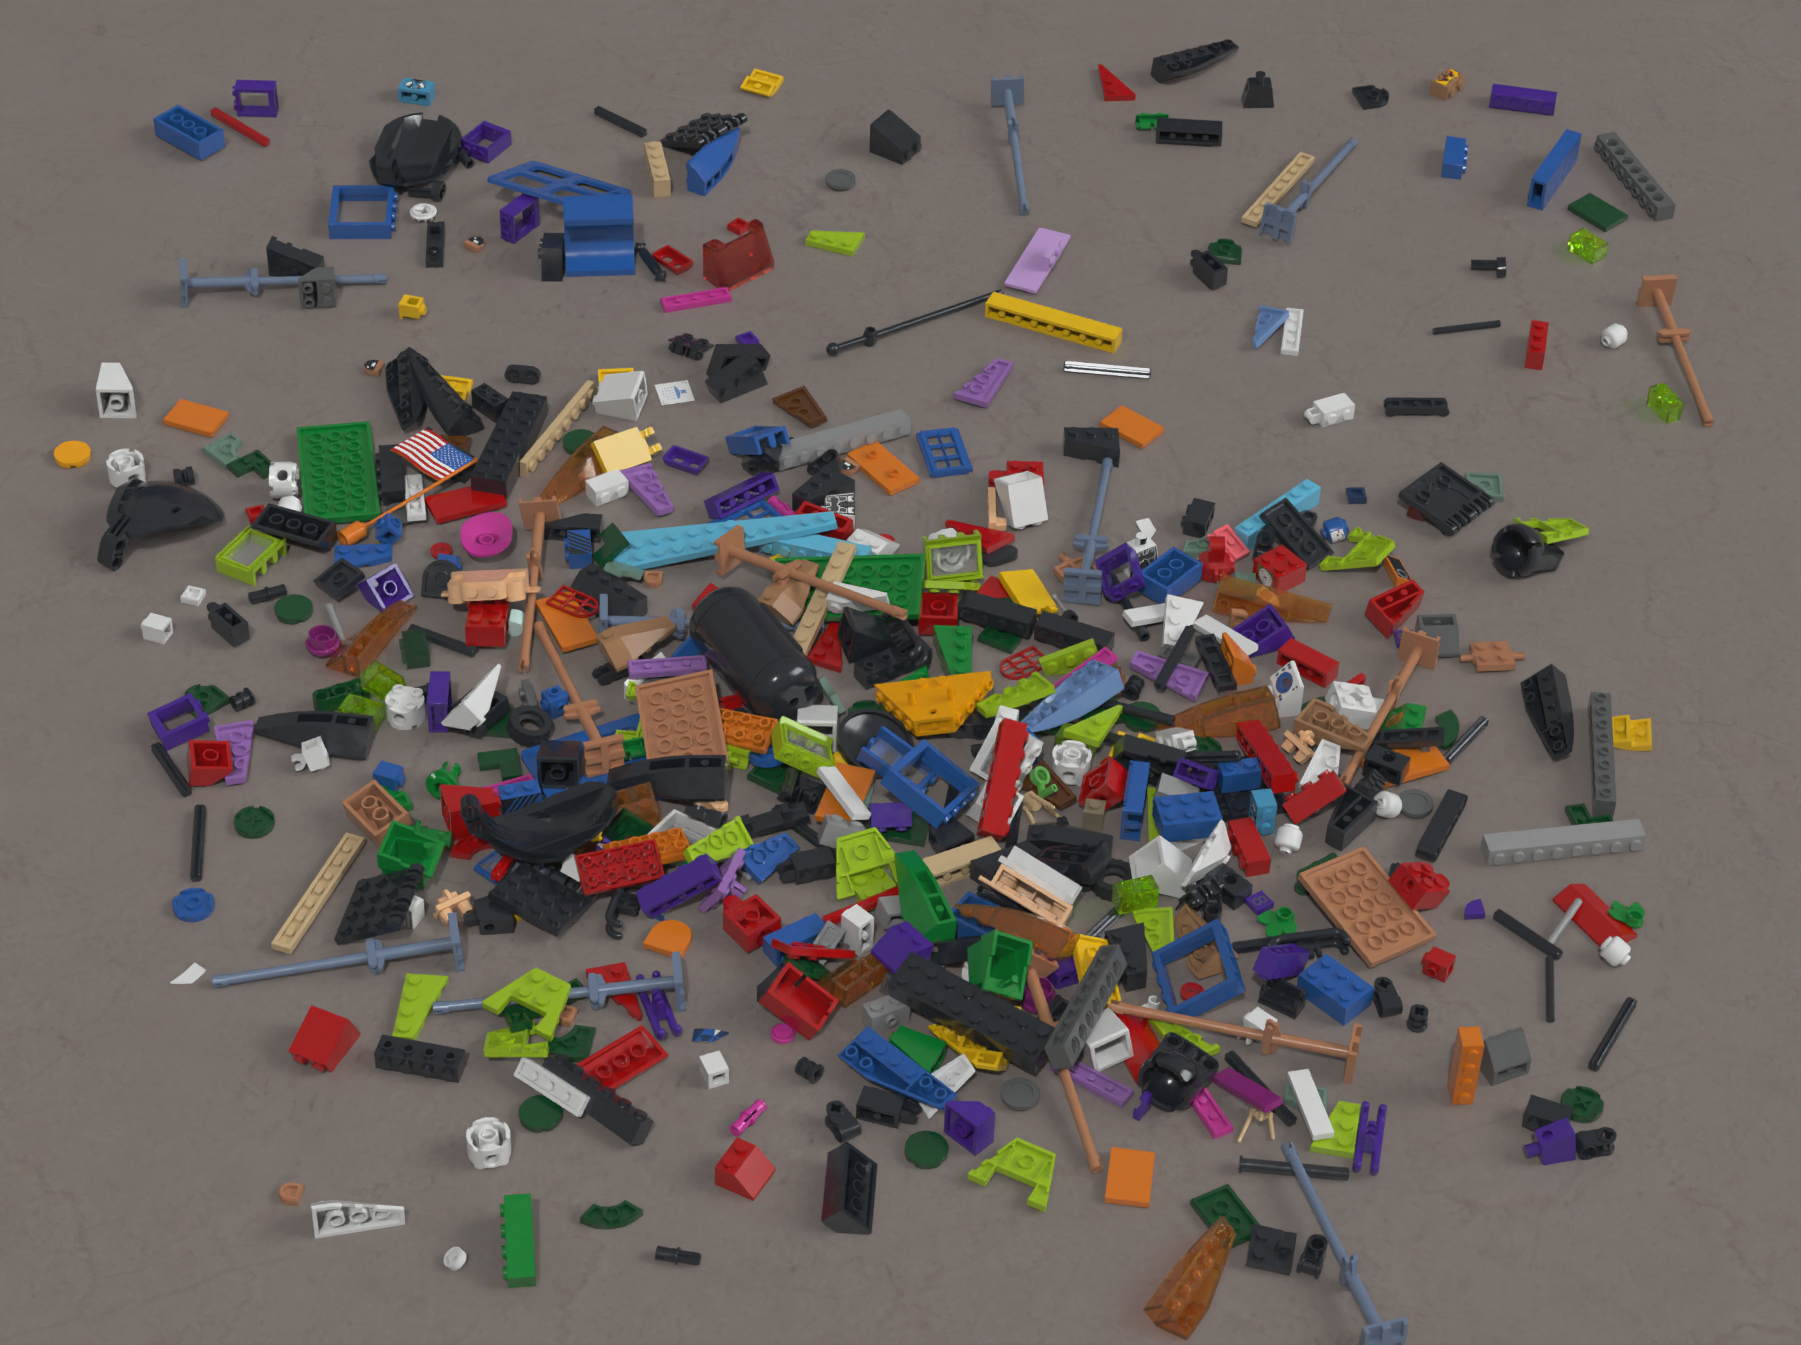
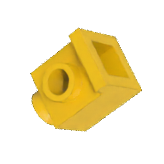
[398,294,427,319]

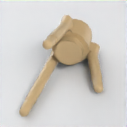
[1022,791,1061,824]
[1237,1106,1275,1143]

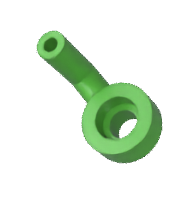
[1030,766,1058,799]

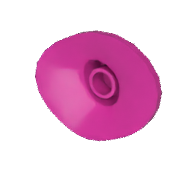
[460,512,513,558]

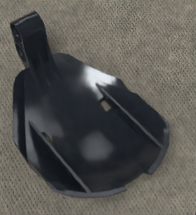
[369,112,462,187]
[97,478,224,571]
[460,781,619,863]

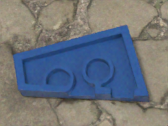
[334,543,392,568]
[731,833,800,885]

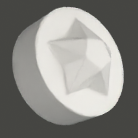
[443,1246,466,1271]

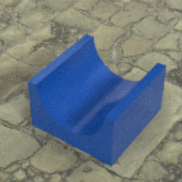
[563,194,635,277]

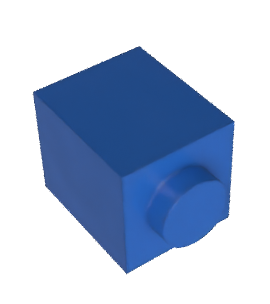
[372,760,406,791]

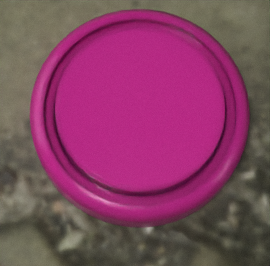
[771,1023,795,1044]

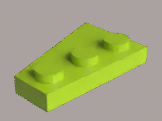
[805,230,865,257]

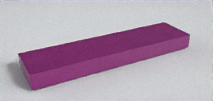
[1212,1067,1283,1113]

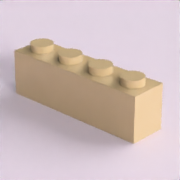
[644,141,671,198]
[922,836,1001,887]

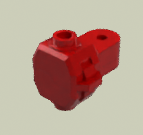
[1198,536,1235,582]

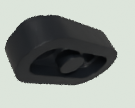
[504,364,541,385]

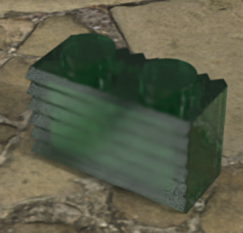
[398,628,431,669]

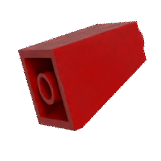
[440,784,501,842]
[288,1005,361,1073]

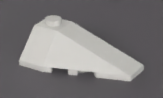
[441,664,501,730]
[1181,820,1231,887]
[310,1200,405,1239]

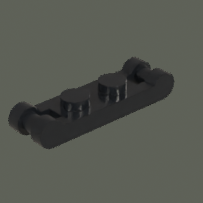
[1383,397,1449,417]

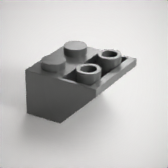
[298,267,336,309]
[1415,614,1459,657]
[1480,1027,1532,1086]

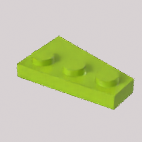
[1039,638,1098,676]
[1131,907,1174,956]
[1310,1101,1361,1159]

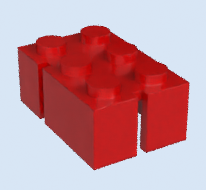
[465,599,510,647]
[758,962,839,1040]

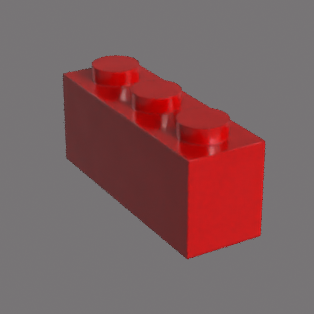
[1525,320,1549,370]
[1276,638,1340,688]
[1282,769,1347,825]
[1227,817,1271,877]

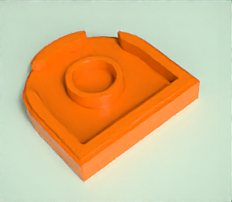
[643,920,692,960]

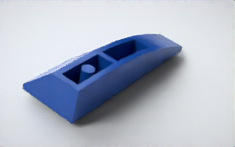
[686,127,740,196]
[837,1026,958,1111]

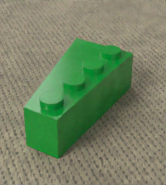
[933,625,972,676]
[500,1193,536,1288]

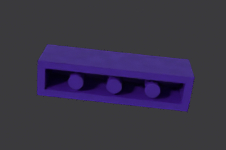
[1489,84,1557,116]
[704,472,779,519]
[636,853,723,919]
[1252,943,1311,981]

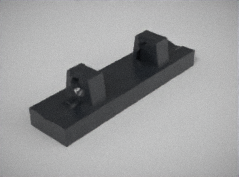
[426,221,445,268]
[1195,633,1237,693]
[1366,727,1445,752]
[741,801,810,839]

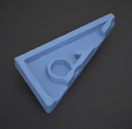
[1253,305,1290,349]

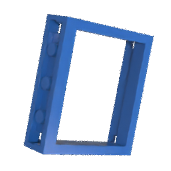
[328,185,398,239]
[880,739,980,829]
[1152,918,1246,1017]

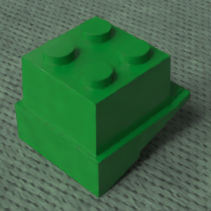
[377,820,446,890]
[967,930,1033,1001]

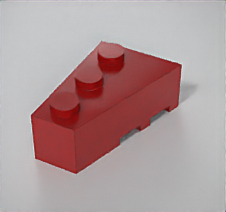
[794,501,854,541]
[1364,579,1425,640]

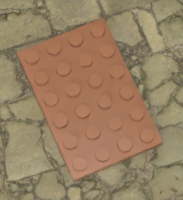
[635,669,731,770]
[1298,846,1437,968]

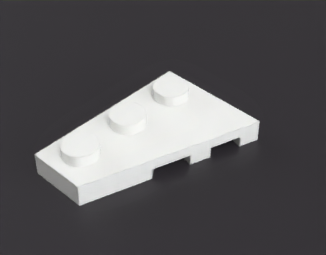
[1161,594,1204,647]
[1299,739,1340,802]
[916,1053,975,1119]

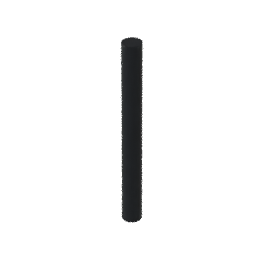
[1433,320,1501,335]
[1545,956,1555,1023]

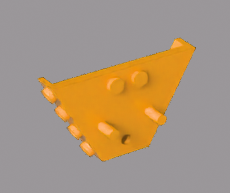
[874,671,994,737]

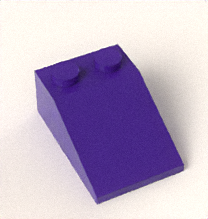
[1232,604,1295,658]

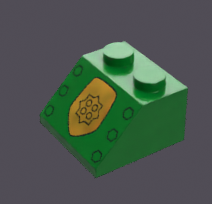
[1382,703,1427,730]

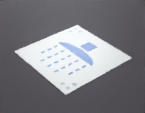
[655,380,695,405]

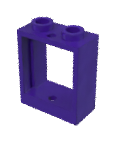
[232,80,279,118]
[461,121,512,164]
[499,193,540,244]
[1095,542,1146,603]
[427,671,452,733]
[147,693,210,751]

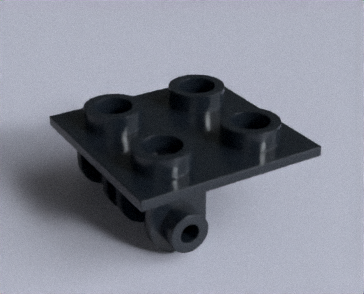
[668,333,714,361]
[777,774,827,814]
[1175,873,1224,911]

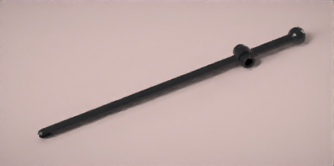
[826,289,1004,356]

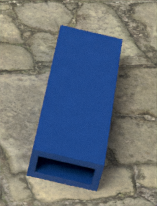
[1527,129,1582,211]

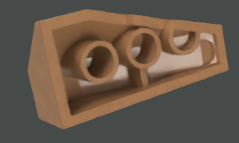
[757,559,819,626]
[595,616,677,672]
[1293,698,1373,751]
[1173,904,1239,979]

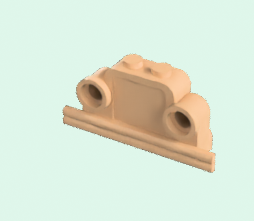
[441,568,541,604]
[978,864,1074,935]

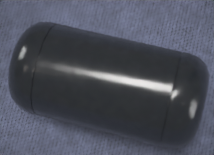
[689,587,820,721]

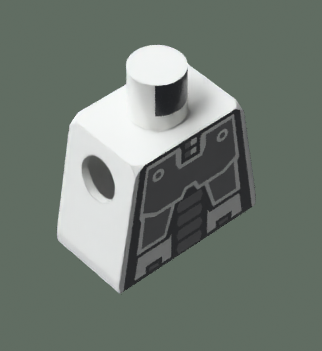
[820,493,855,530]
[1119,532,1158,578]

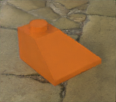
[1221,632,1256,686]

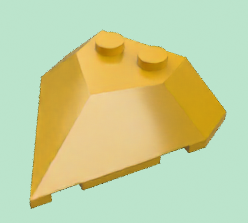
[927,1006,1022,1071]

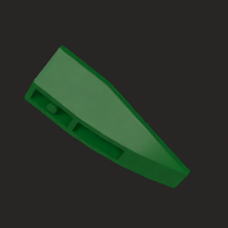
[894,850,957,943]

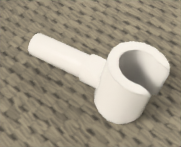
[1142,995,1160,1010]

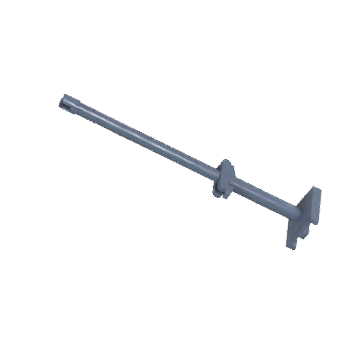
[991,75,1030,216]
[1259,137,1358,245]
[179,258,386,308]
[1063,457,1113,605]
[598,594,824,639]
[212,912,465,988]
[433,951,686,1015]
[1281,1141,1409,1345]

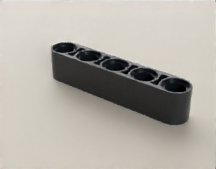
[1415,789,1468,863]

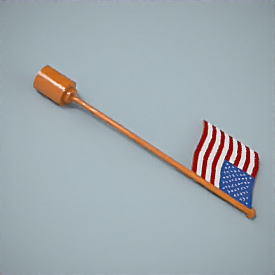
[337,429,478,545]

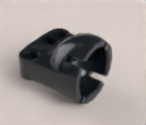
[1491,523,1565,577]
[1137,1032,1219,1112]

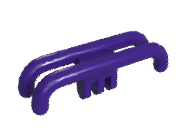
[636,970,682,1041]
[1352,1101,1387,1176]

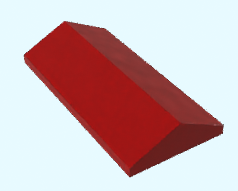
[1553,883,1638,947]
[1115,1013,1160,1085]
[577,1025,668,1090]

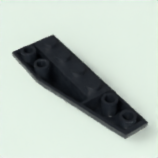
[1151,39,1239,82]
[385,347,425,431]
[410,353,484,437]
[1520,664,1574,761]
[254,711,375,760]
[607,755,729,801]

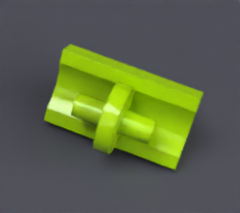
[726,744,751,770]

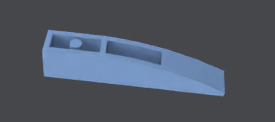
[1021,660,1125,732]

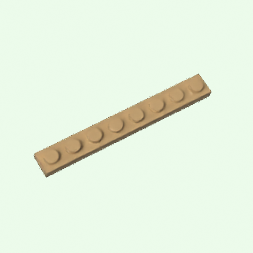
[1241,152,1315,227]
[520,380,596,478]
[793,541,857,656]
[271,832,365,955]

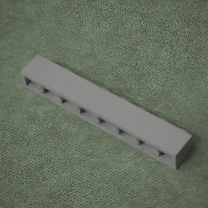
[774,409,911,471]
[1481,819,1646,866]

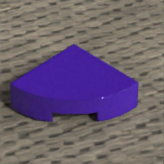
[1464,899,1485,920]
[1133,1090,1152,1121]

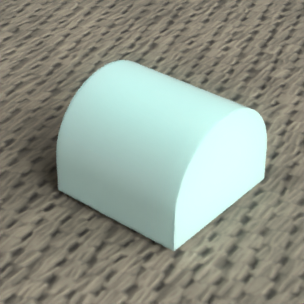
[507,609,524,636]

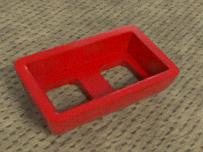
[652,245,693,276]

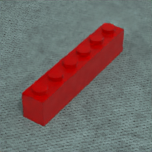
[976,718,1029,842]
[1236,720,1298,794]

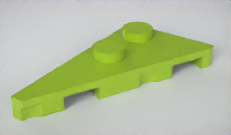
[1063,705,1123,748]
[1146,1018,1220,1056]

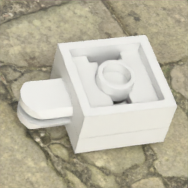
[1325,681,1384,730]

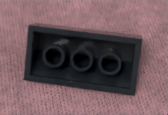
[251,503,338,550]
[570,562,647,618]
[821,1142,878,1235]

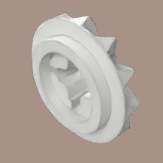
[410,203,437,223]

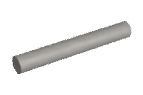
[325,603,347,645]
[1547,898,1583,944]

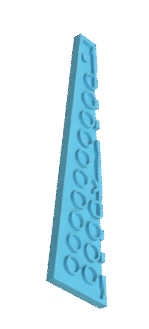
[613,511,837,570]

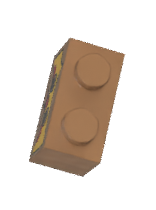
[1430,67,1465,101]

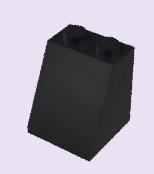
[869,109,922,165]
[837,607,894,661]
[537,740,582,789]

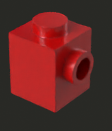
[1421,946,1456,983]

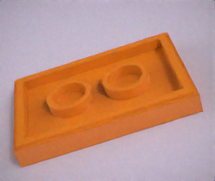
[163,399,229,438]
[1100,405,1165,449]
[1104,1147,1155,1208]

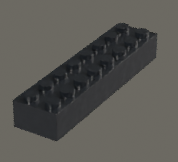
[470,391,548,499]
[888,952,1055,1074]

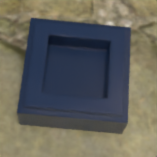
[1345,487,1367,504]

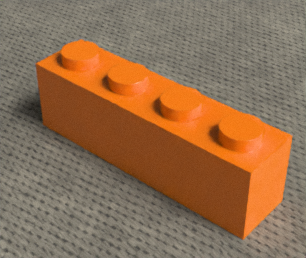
[1447,1026,1484,1105]

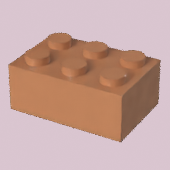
[341,779,412,849]

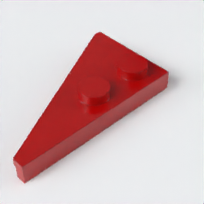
[1098,64,1136,101]
[945,519,1015,554]
[807,621,842,673]
[771,938,855,960]
[585,962,642,1021]

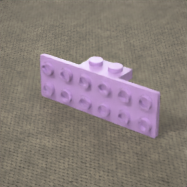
[1005,228,1071,294]

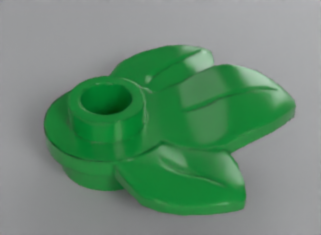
[1608,900,1645,928]
[1257,907,1297,937]

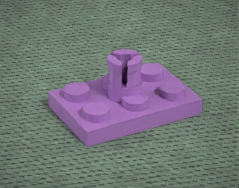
[698,847,747,913]

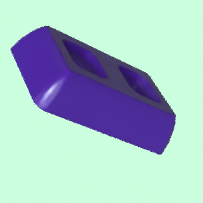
[662,445,709,476]

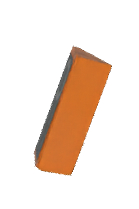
[1382,555,1412,587]

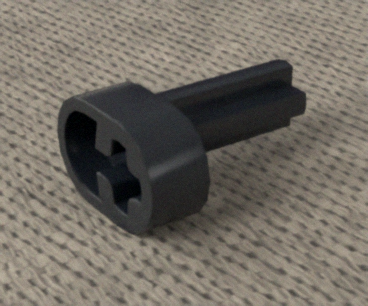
[408,180,446,201]
[1471,257,1506,277]

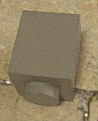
[1082,798,1106,832]

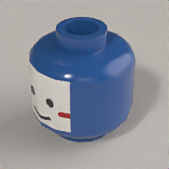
[1320,517,1349,543]

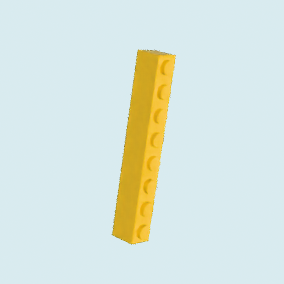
[985,292,1123,354]

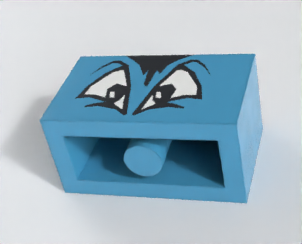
[398,78,436,106]
[1248,788,1277,835]

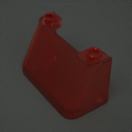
[703,219,774,291]

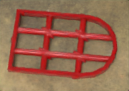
[546,585,598,618]
[1000,646,1044,680]

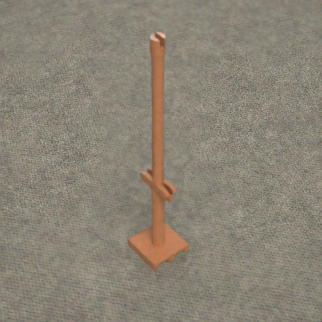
[1636,274,1715,427]
[518,496,561,673]
[714,525,908,621]
[533,621,625,778]
[1340,626,1441,785]
[1025,949,1103,1174]
[1109,999,1363,1084]

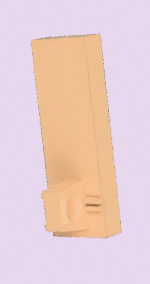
[987,487,1007,531]

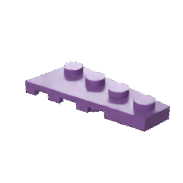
[953,358,1013,408]
[620,463,674,516]
[1129,650,1209,702]
[214,720,254,786]

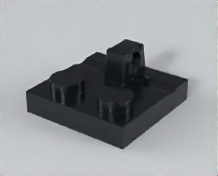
[313,557,366,601]
[1245,1223,1297,1276]

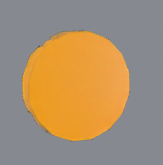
[53,440,91,468]

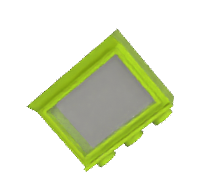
[215,525,287,586]
[922,530,984,582]
[771,716,836,779]

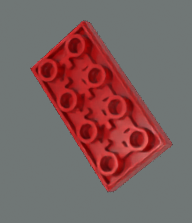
[424,486,507,524]
[574,839,665,896]

